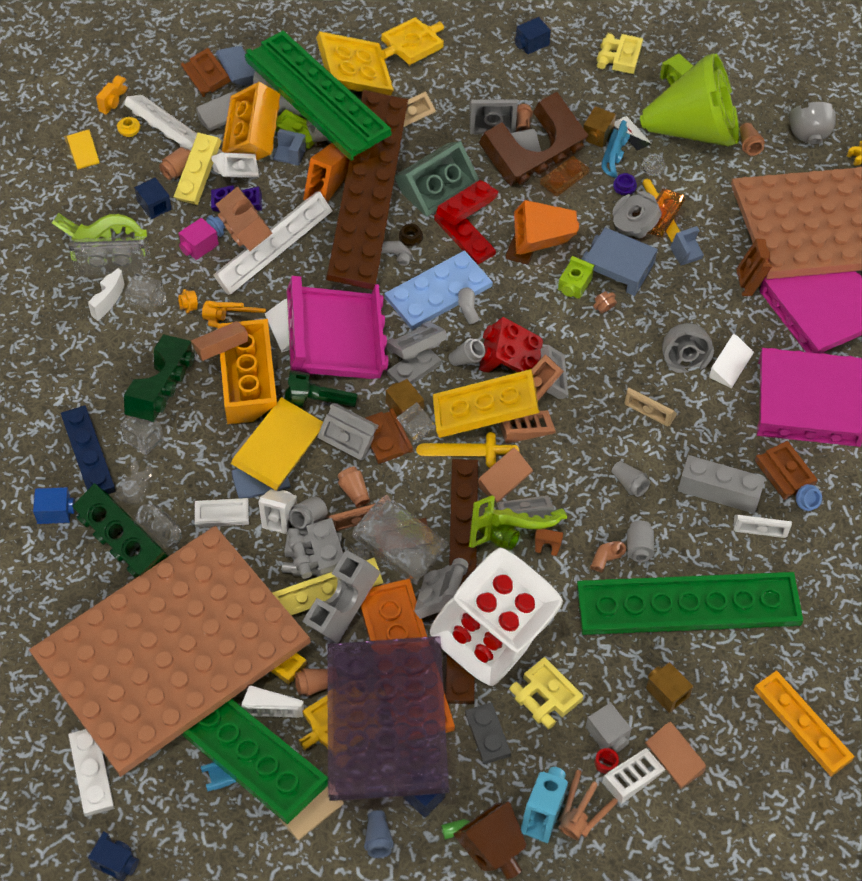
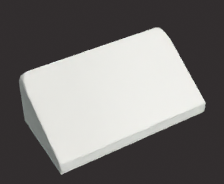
[211,153,259,178]
[265,299,289,352]
[709,334,754,388]
[734,515,792,538]

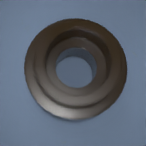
[399,223,423,246]

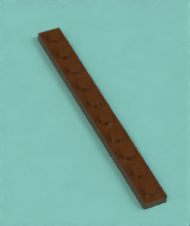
[446,459,478,704]

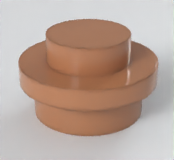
[593,291,617,314]

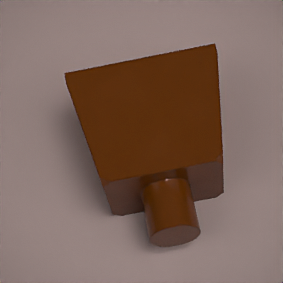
[453,801,526,880]

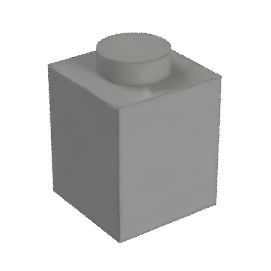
[585,702,632,752]

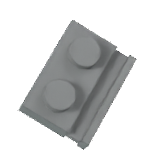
[317,403,379,460]

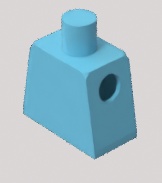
[521,767,568,843]

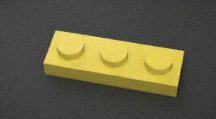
[174,133,222,205]

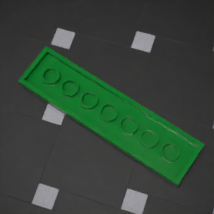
[576,572,803,635]

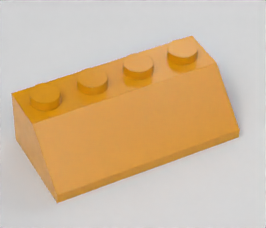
[217,319,277,425]

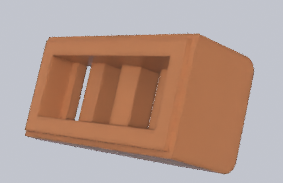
[499,410,556,444]

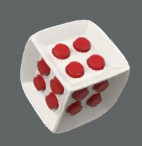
[430,548,563,686]

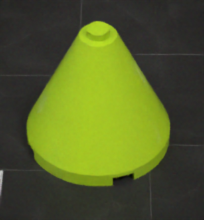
[640,53,739,146]

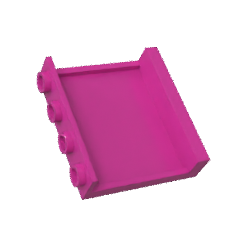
[760,271,862,354]
[287,276,389,379]
[757,348,862,447]

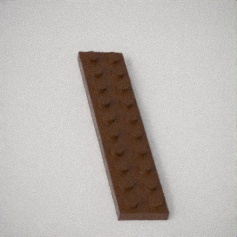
[326,90,408,290]

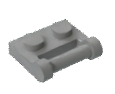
[386,321,448,359]
[414,558,468,619]

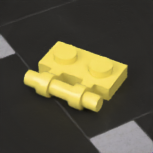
[597,33,643,74]
[509,657,584,730]

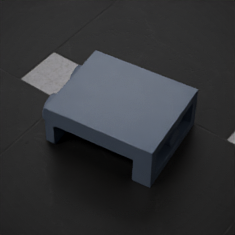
[582,227,658,296]

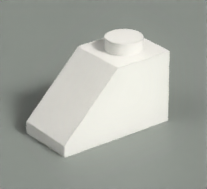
[259,489,297,534]

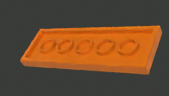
[360,578,455,745]

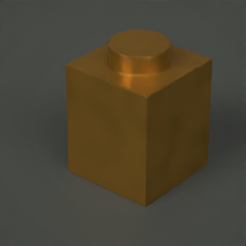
[583,106,616,148]
[386,379,424,424]
[646,662,693,713]

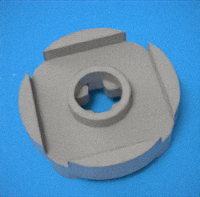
[612,191,662,238]

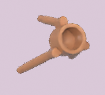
[557,770,618,840]

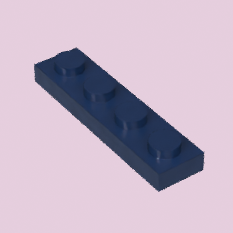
[61,405,116,494]

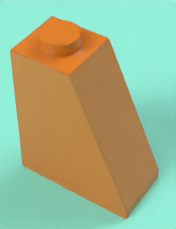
[303,143,349,203]
[514,200,579,255]

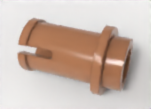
[516,104,533,132]

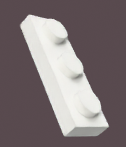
[68,729,114,817]

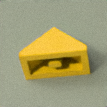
[64,130,100,170]

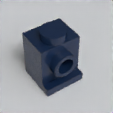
[88,831,139,881]

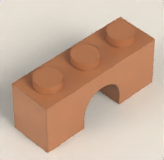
[216,186,272,251]

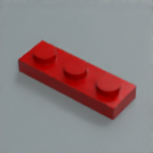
[436,180,498,225]
[434,214,496,265]

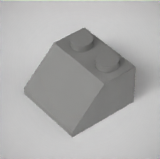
[469,99,518,134]

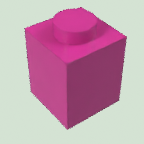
[179,218,219,260]

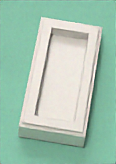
[195,498,249,527]

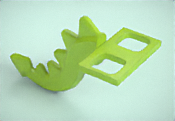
[52,213,148,250]
[469,495,567,548]

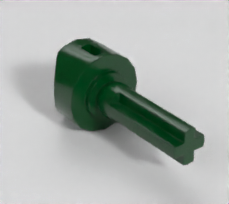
[284,370,358,407]

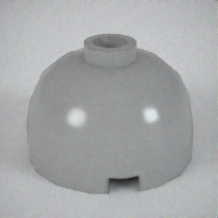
[788,102,836,144]
[662,323,714,373]

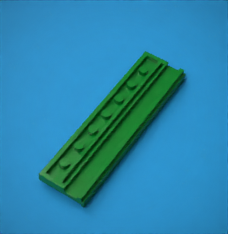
[245,30,392,161]

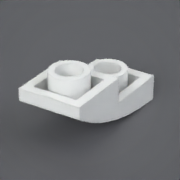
[88,268,125,321]

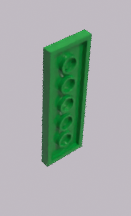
[181,699,330,824]

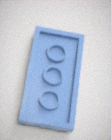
[384,250,493,330]

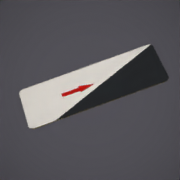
[614,116,651,151]

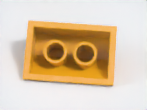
[222,82,280,160]

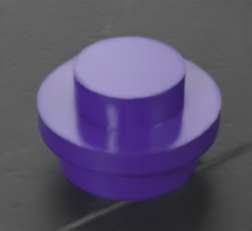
[613,173,637,195]

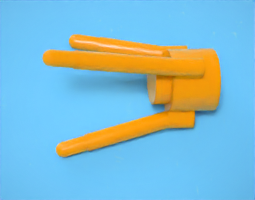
[202,300,266,328]

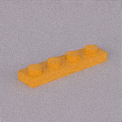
[754,670,855,777]

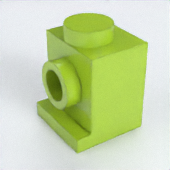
[660,53,693,85]
[558,256,594,299]

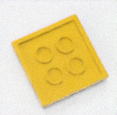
[316,31,394,96]

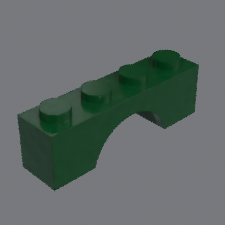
[124,334,195,422]

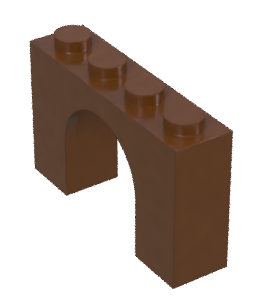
[479,92,588,186]

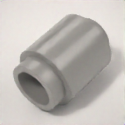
[289,496,328,530]
[627,521,655,563]

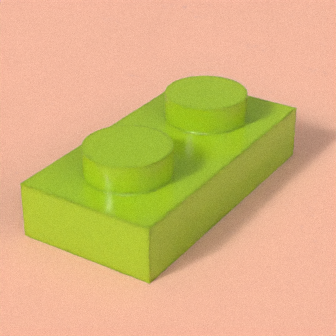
[275,109,316,149]

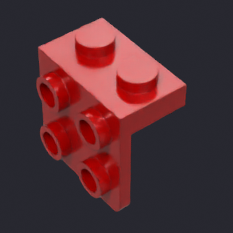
[479,317,543,373]

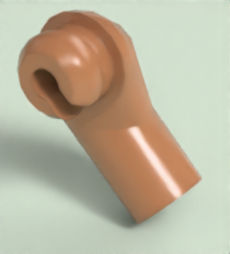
[590,541,626,573]

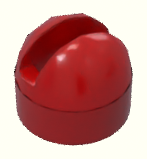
[594,748,619,774]

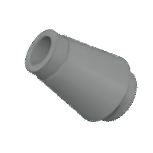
[449,338,485,366]
[611,461,650,497]

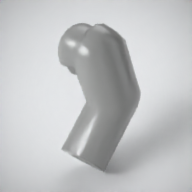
[381,241,412,266]

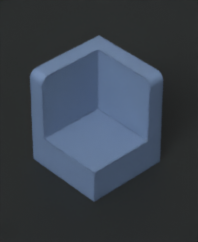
[273,129,306,166]
[670,226,704,266]

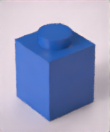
[33,487,75,524]

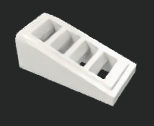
[242,686,304,718]
[602,748,666,804]

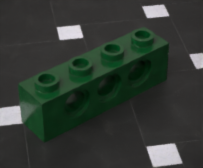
[72,483,169,578]

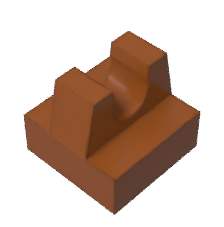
[535,529,564,556]

